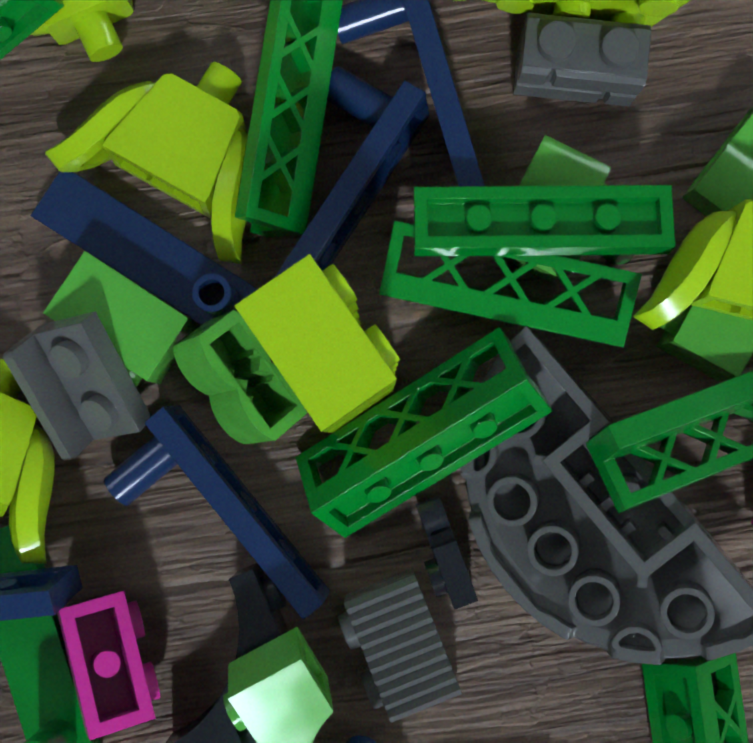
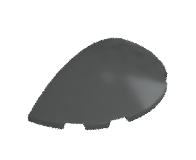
[461,326,753,665]

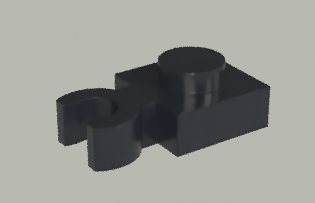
[415,496,478,610]

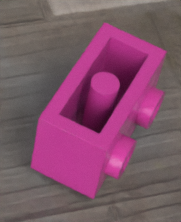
[57,591,160,740]

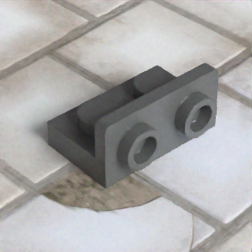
[3,311,151,460]

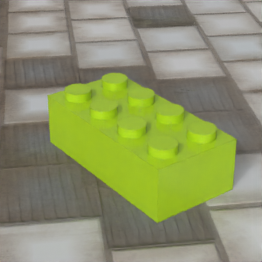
[234,254,400,433]

